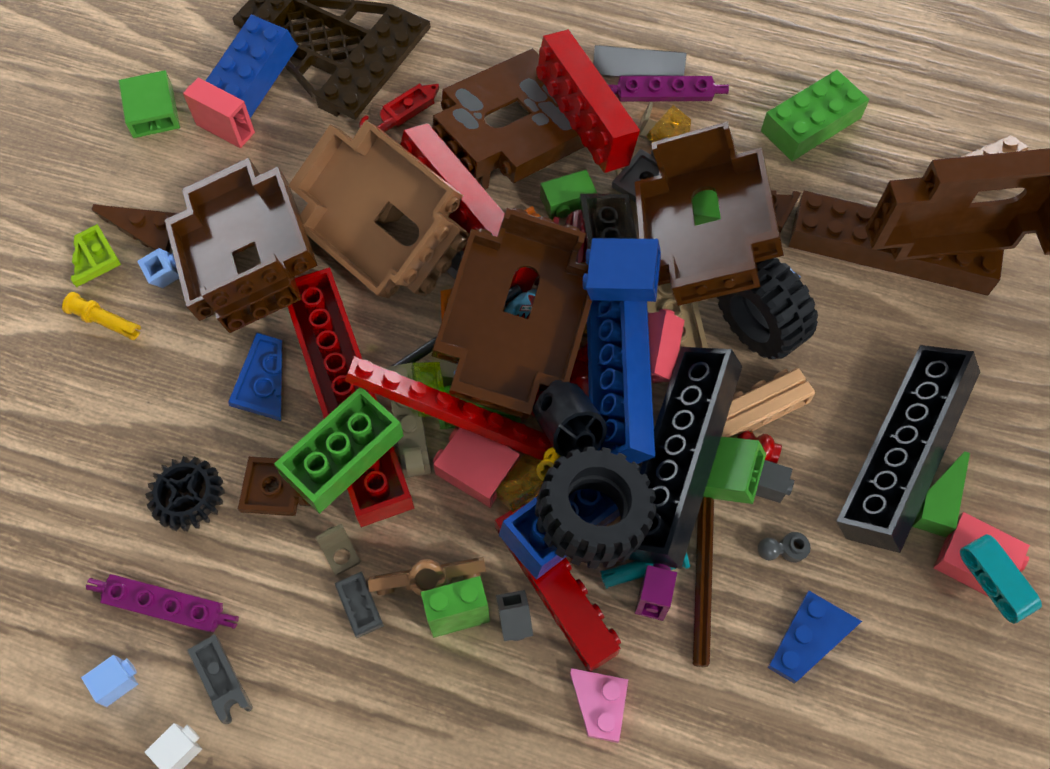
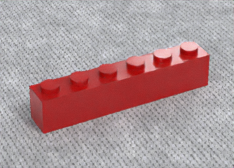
[495,503,621,672]

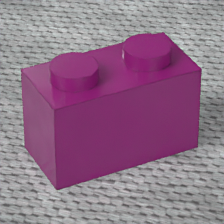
[635,564,677,621]

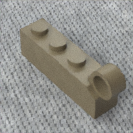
[385,363,432,478]

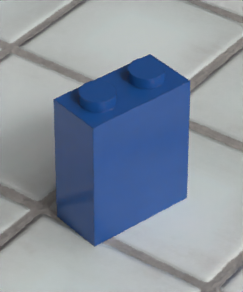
[583,238,661,302]

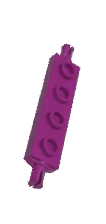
[608,76,729,102]
[86,574,239,632]

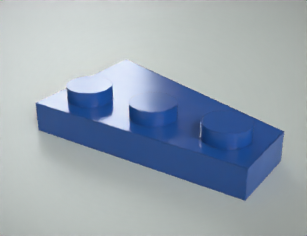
[228,333,283,421]
[767,591,862,684]

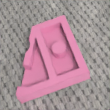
[570,668,628,743]

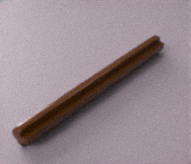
[693,497,714,668]

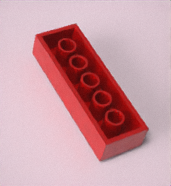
[536,29,640,173]

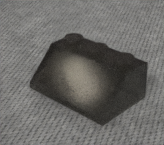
[579,194,637,249]

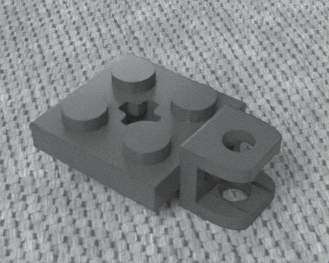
[612,138,667,202]

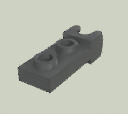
[187,634,253,724]

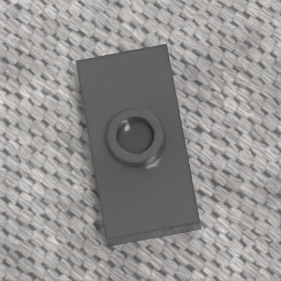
[335,571,384,638]

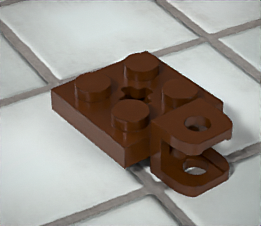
[238,456,311,516]

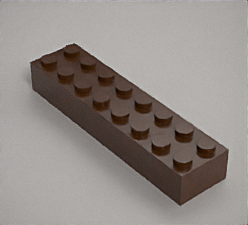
[788,190,1004,296]

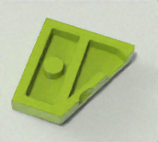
[71,224,121,288]

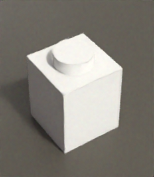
[145,723,202,769]

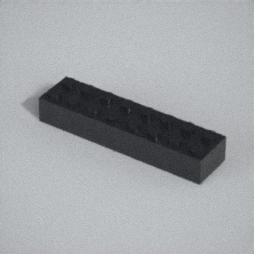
[836,345,980,553]
[628,347,742,569]

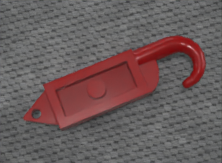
[359,83,439,132]

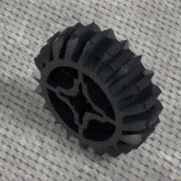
[145,456,225,532]

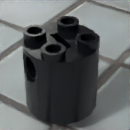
[532,380,607,457]

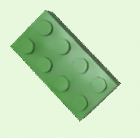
[761,70,870,161]
[274,387,404,514]

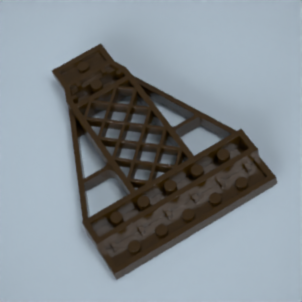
[232,0,431,120]

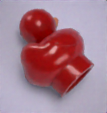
[737,430,782,464]

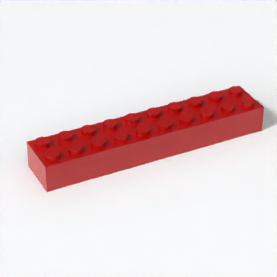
[288,267,415,528]

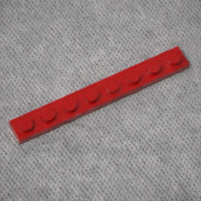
[344,356,553,460]

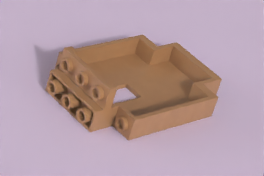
[288,120,470,298]

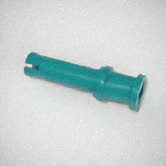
[600,552,690,589]

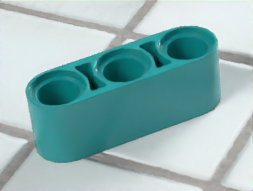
[960,534,1042,624]

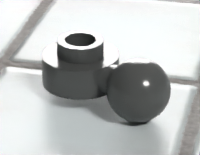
[758,532,811,563]

